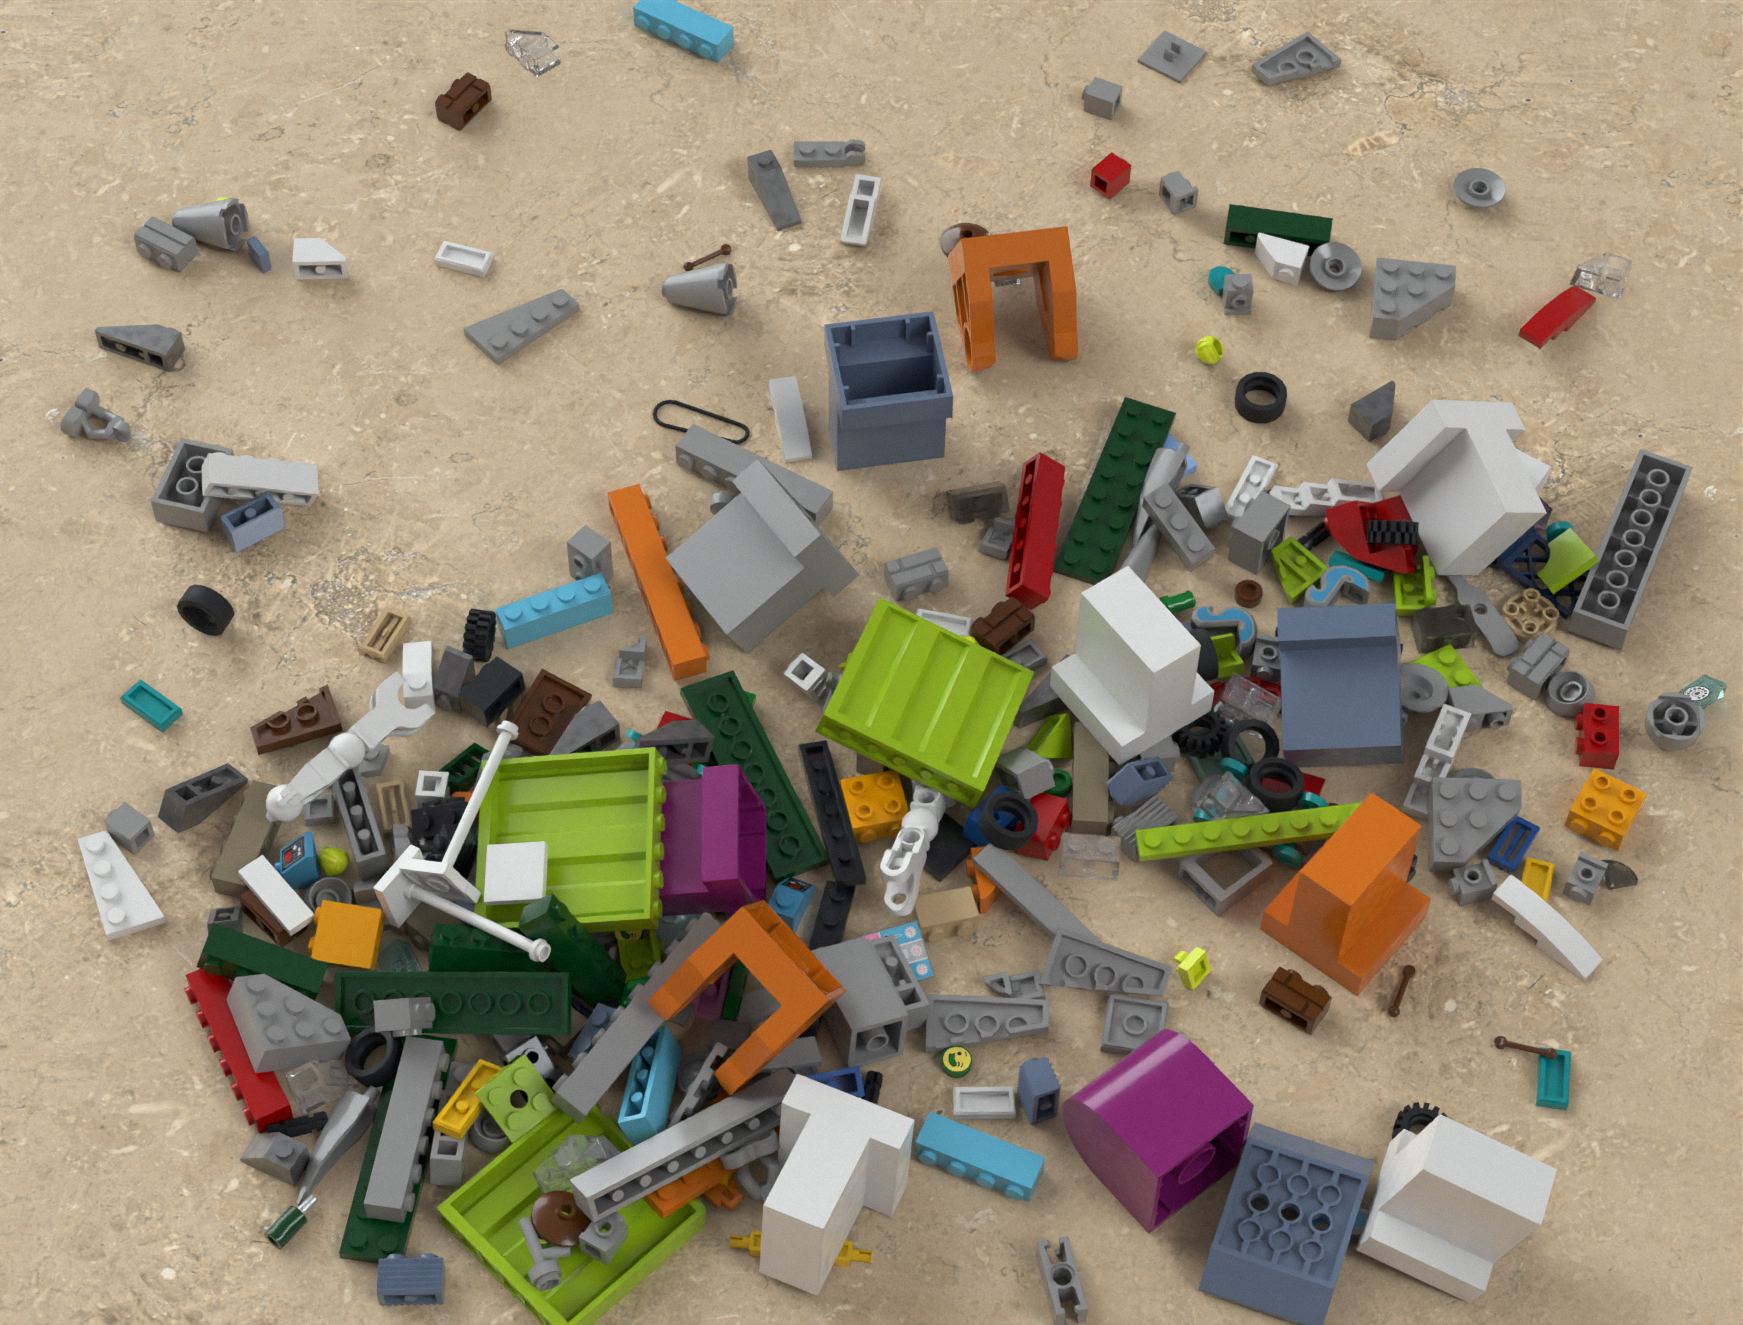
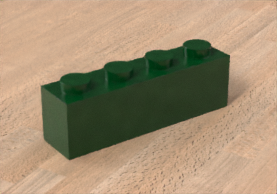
[1224,204,1333,257]
[518,893,627,1008]
[196,923,328,1001]
[428,923,554,972]

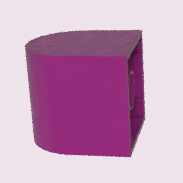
[1062,1029,1254,1233]

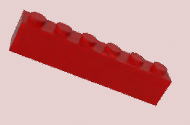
[1005,452,1065,610]
[184,969,294,1134]

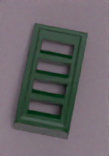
[438,742,490,798]

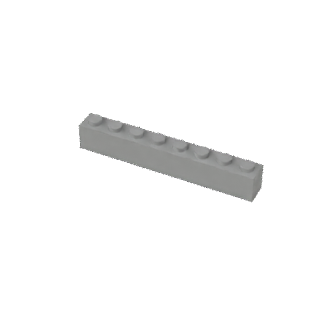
[550,912,722,1124]
[569,1067,796,1223]

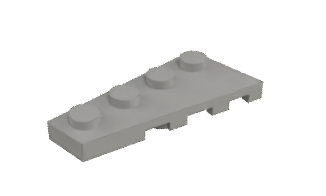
[464,289,580,365]
[1038,927,1173,996]
[925,994,1049,1053]
[667,1041,729,1129]

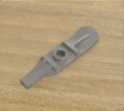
[1445,575,1519,658]

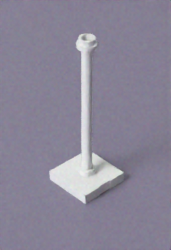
[398,721,519,904]
[373,845,551,962]

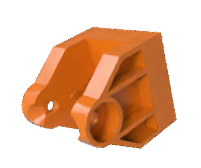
[948,226,1078,373]
[647,900,847,1096]

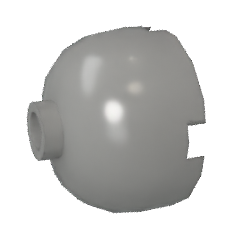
[1645,692,1706,751]

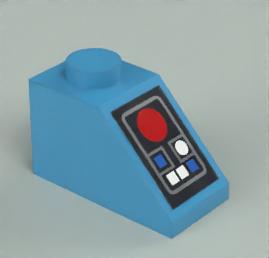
[275,831,320,890]
[768,877,816,933]

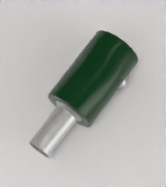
[264,1194,318,1249]

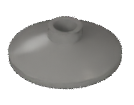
[1454,168,1506,208]
[1309,242,1362,291]

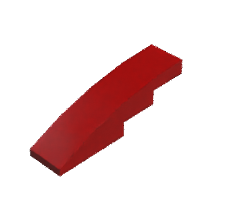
[1518,285,1596,349]

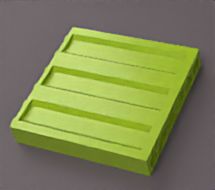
[815,597,1034,808]
[474,747,667,933]
[436,1102,706,1325]

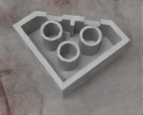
[1369,257,1456,341]
[1427,777,1522,872]
[226,974,351,1073]

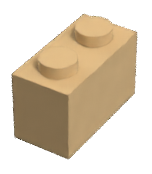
[912,886,979,942]

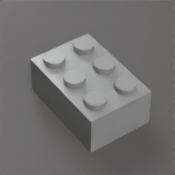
[151,438,234,533]

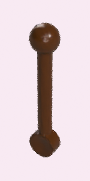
[683,244,731,271]
[1388,965,1416,1018]
[1494,1036,1557,1060]

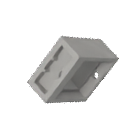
[1178,847,1273,917]

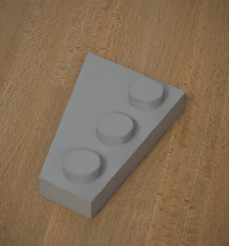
[1251,31,1341,86]

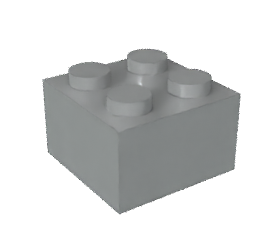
[1227,491,1291,575]

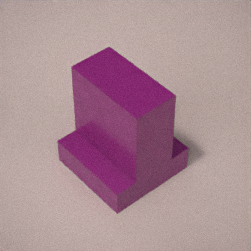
[659,764,766,918]

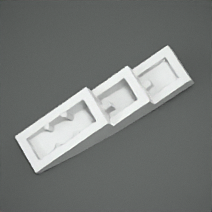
[1269,478,1383,516]
[1401,704,1471,821]
[1492,875,1603,981]

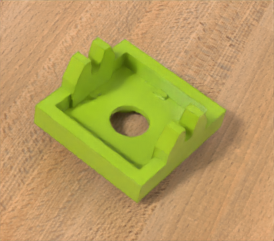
[474,1054,558,1143]

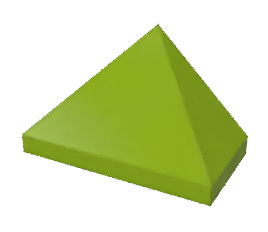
[1025,714,1072,759]

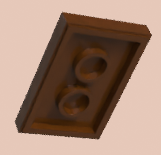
[509,669,592,756]

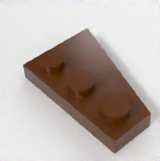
[250,684,343,755]

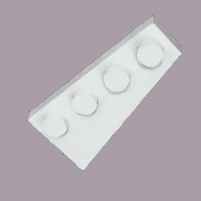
[78,830,167,941]

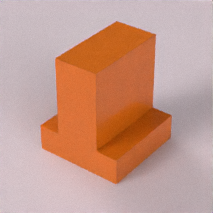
[1260,792,1431,996]

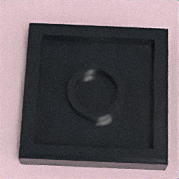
[923,812,978,882]

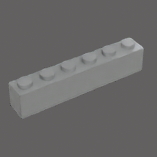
[675,424,833,526]
[364,1036,449,1223]

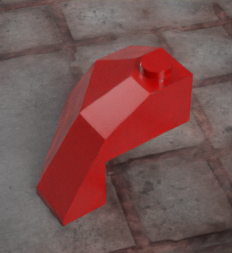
[1324,495,1418,574]

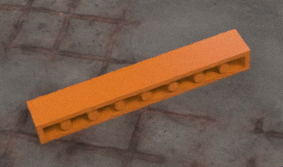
[607,484,710,681]

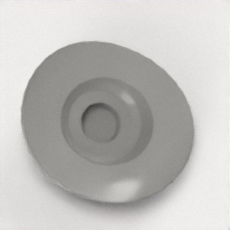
[1401,663,1448,716]

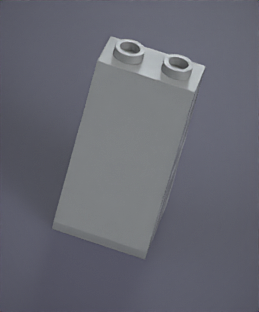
[812,937,908,1068]

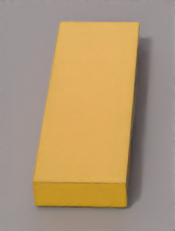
[433,1059,502,1140]

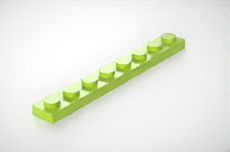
[1135,802,1362,862]

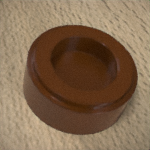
[1234,580,1263,608]

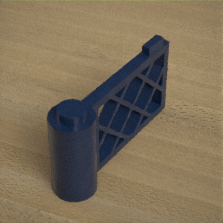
[1489,525,1590,619]

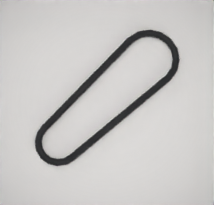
[653,400,750,444]

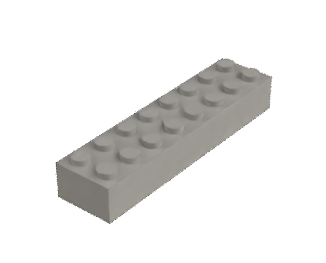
[1567,449,1693,650]

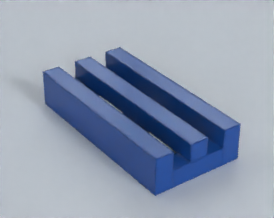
[1487,816,1540,875]

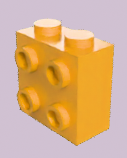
[1565,768,1647,851]
[840,770,909,843]
[308,900,386,971]

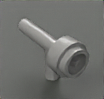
[519,1217,570,1291]

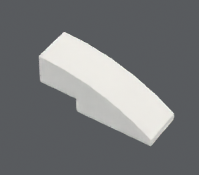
[840,174,882,246]
[769,376,812,463]

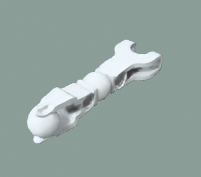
[266,671,435,822]
[880,779,957,916]

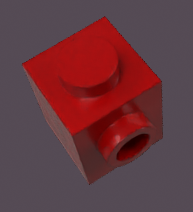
[1090,152,1131,199]

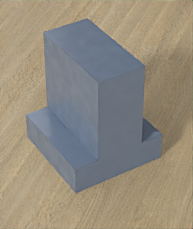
[824,311,953,471]
[1277,603,1404,768]

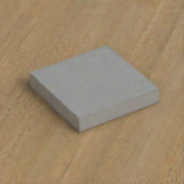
[1100,993,1169,1055]

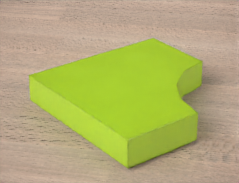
[1537,528,1599,594]

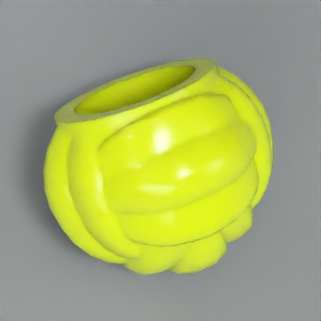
[1195,336,1224,364]
[318,847,350,876]

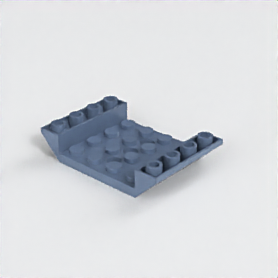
[1198,1122,1375,1325]

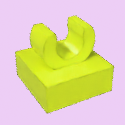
[1173,947,1211,991]

